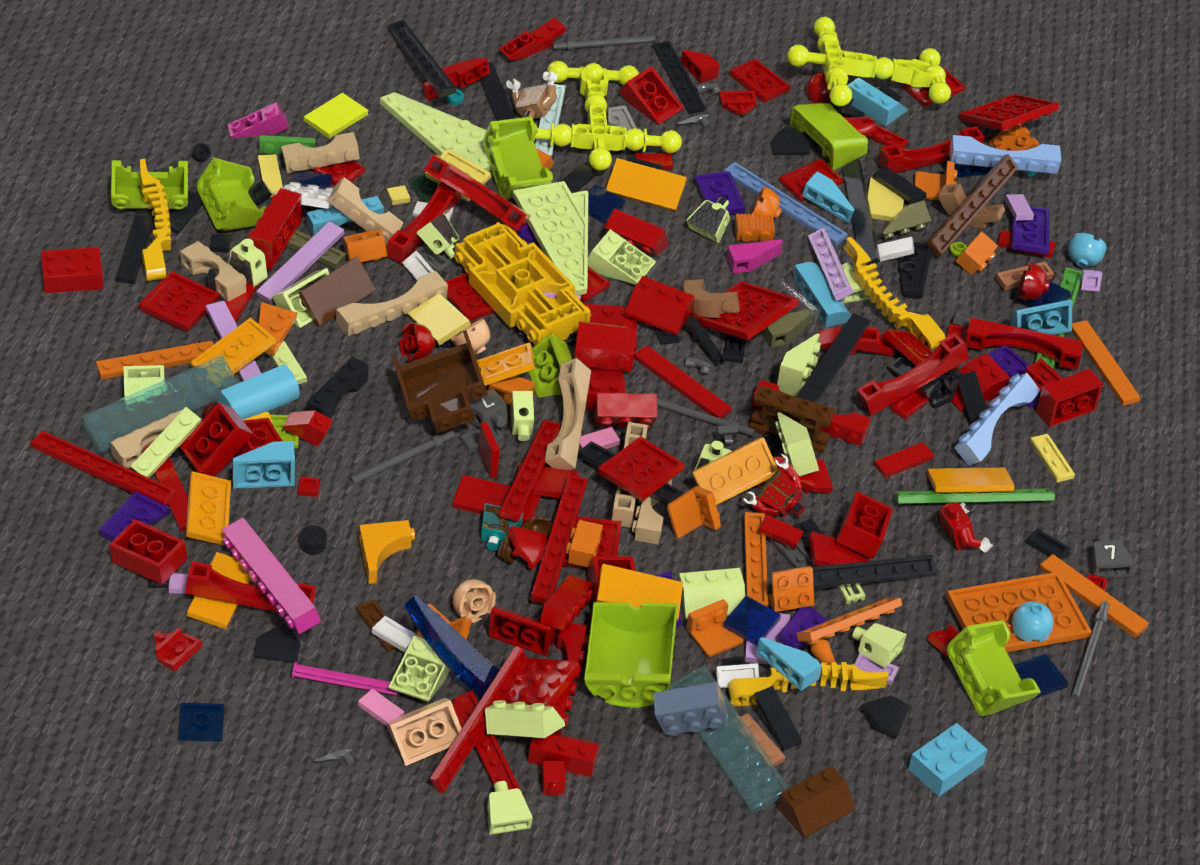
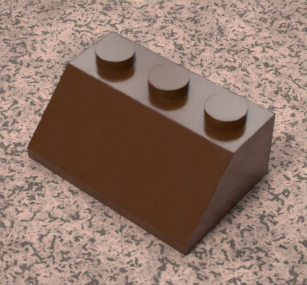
[777,766,856,838]

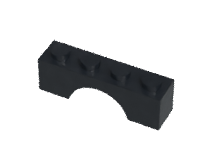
[306,356,369,418]

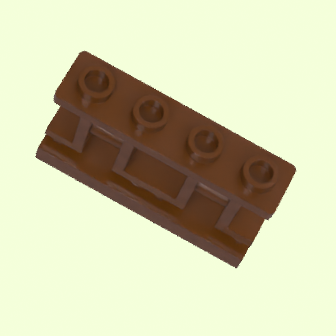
[749,386,835,454]

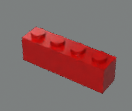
[540,575,594,630]

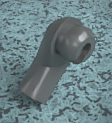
[694,83,721,95]
[685,357,711,375]

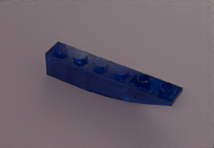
[404,594,500,699]

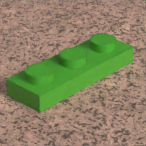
[259,135,315,154]

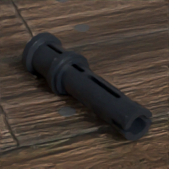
[684,317,726,367]

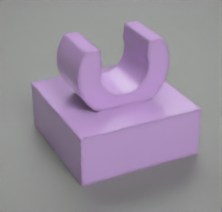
[1080,270,1102,291]

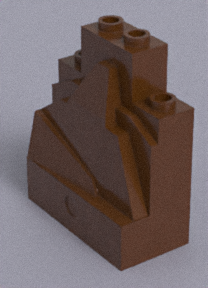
[392,330,488,433]

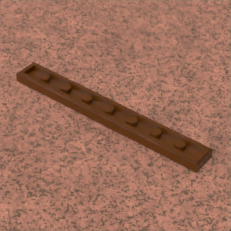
[927,154,1018,257]

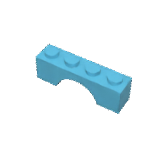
[306,196,384,237]

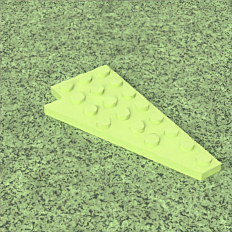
[380,92,492,172]
[512,181,588,295]

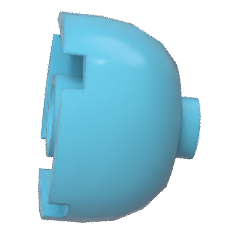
[1068,233,1106,268]
[1011,601,1054,642]

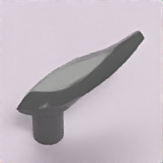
[676,114,711,128]
[1049,266,1064,289]
[313,748,355,766]

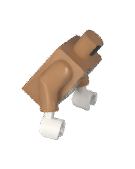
[506,71,557,119]

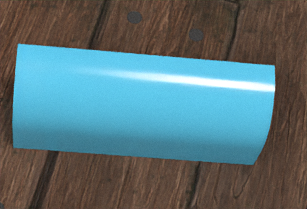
[793,262,851,328]
[217,364,300,420]

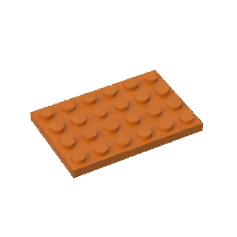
[946,572,1092,652]

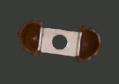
[498,516,552,563]

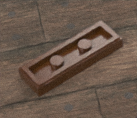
[356,599,398,653]

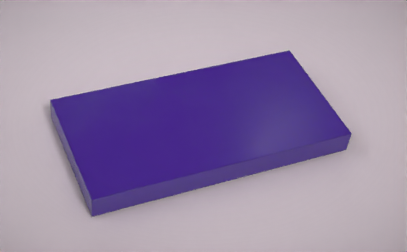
[1011,206,1049,254]
[988,346,1041,408]

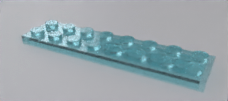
[81,355,238,454]
[669,665,789,814]

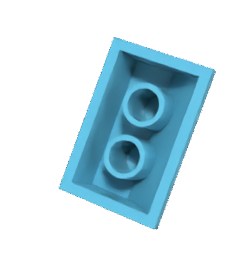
[847,77,908,126]
[1010,300,1072,335]

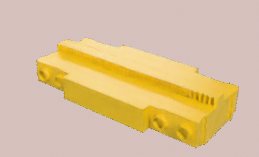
[454,222,591,345]

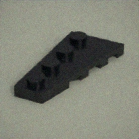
[898,242,933,298]

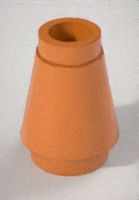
[810,638,836,665]

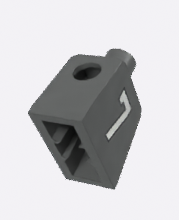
[470,389,508,428]
[1090,534,1134,578]

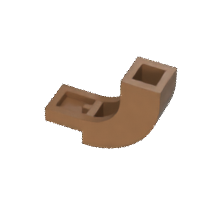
[938,184,1005,229]
[684,279,740,318]

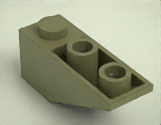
[876,201,932,240]
[761,307,815,348]

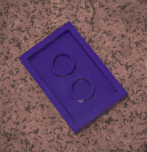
[694,171,746,215]

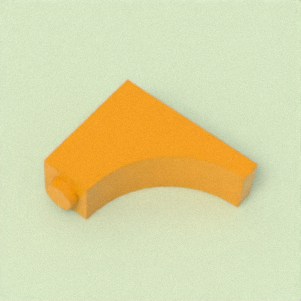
[359,520,415,584]

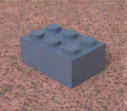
[653,682,728,736]

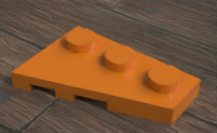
[259,302,297,355]

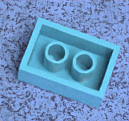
[908,723,988,796]

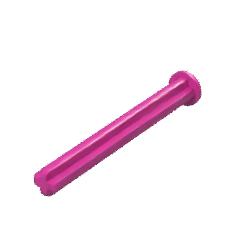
[292,662,398,696]

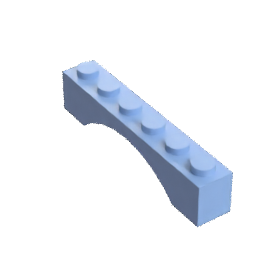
[950,135,1061,174]
[954,373,1041,465]

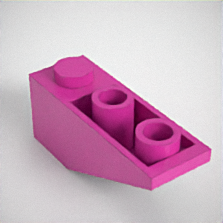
[228,102,289,138]
[726,239,783,274]

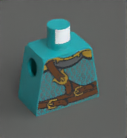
[481,503,523,551]

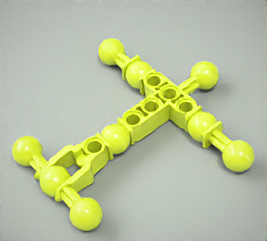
[787,17,951,106]
[534,61,682,171]

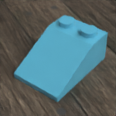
[233,441,295,489]

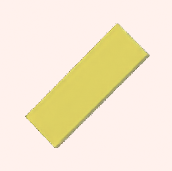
[258,154,283,197]
[1030,434,1075,482]

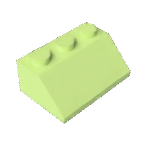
[272,268,329,328]
[678,568,747,620]
[485,700,565,738]

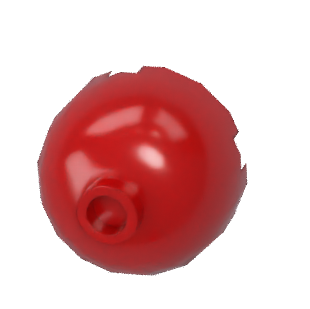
[806,72,831,105]
[1017,262,1050,301]
[399,323,435,362]

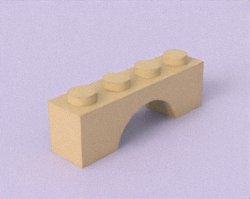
[281,132,360,173]
[327,177,404,245]
[180,241,247,302]
[111,410,188,469]
[632,478,673,545]

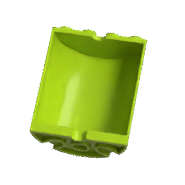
[584,602,678,708]

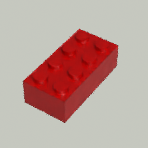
[248,188,302,270]

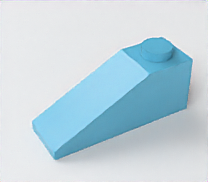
[802,171,854,223]
[757,637,822,691]

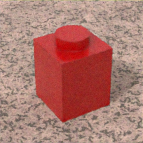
[541,761,566,796]

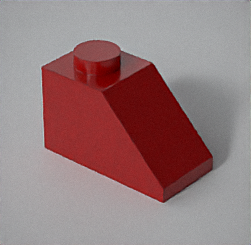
[681,50,720,84]
[283,410,333,446]

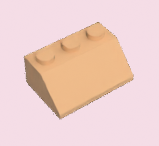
[386,697,462,766]

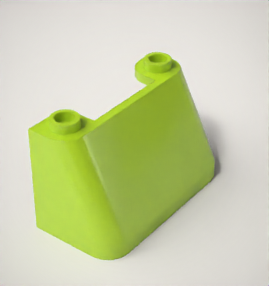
[790,103,868,170]
[483,117,553,200]
[197,157,266,231]
[111,160,188,209]
[947,620,1041,716]

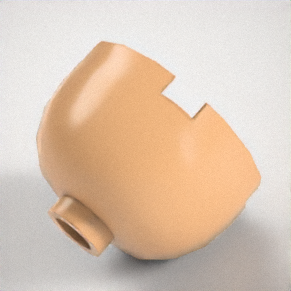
[451,319,491,355]
[453,579,496,623]

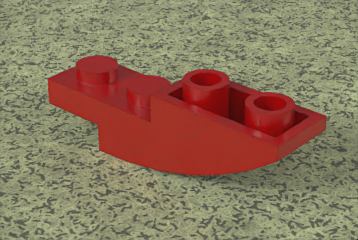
[499,17,566,60]
[422,57,490,101]
[817,327,896,356]

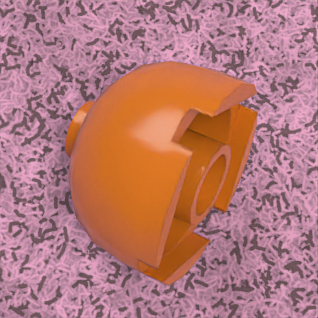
[749,186,782,219]

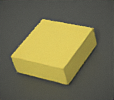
[387,185,410,205]

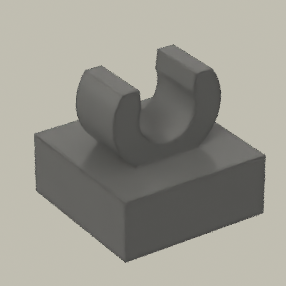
[714,425,738,448]

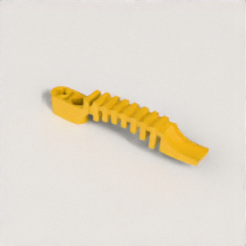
[140,159,171,281]
[843,237,946,350]
[728,662,889,706]

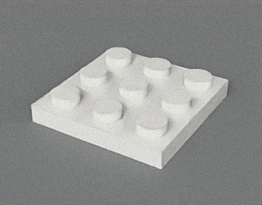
[274,182,333,209]

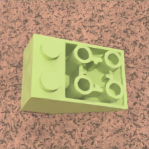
[588,229,656,284]
[777,334,821,397]
[123,365,165,407]
[775,412,819,476]
[389,635,454,702]

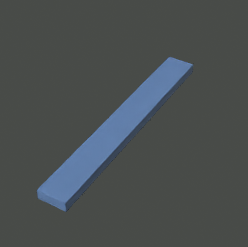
[723,162,848,246]

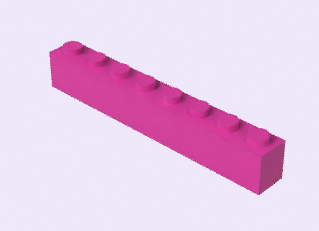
[221,518,321,634]

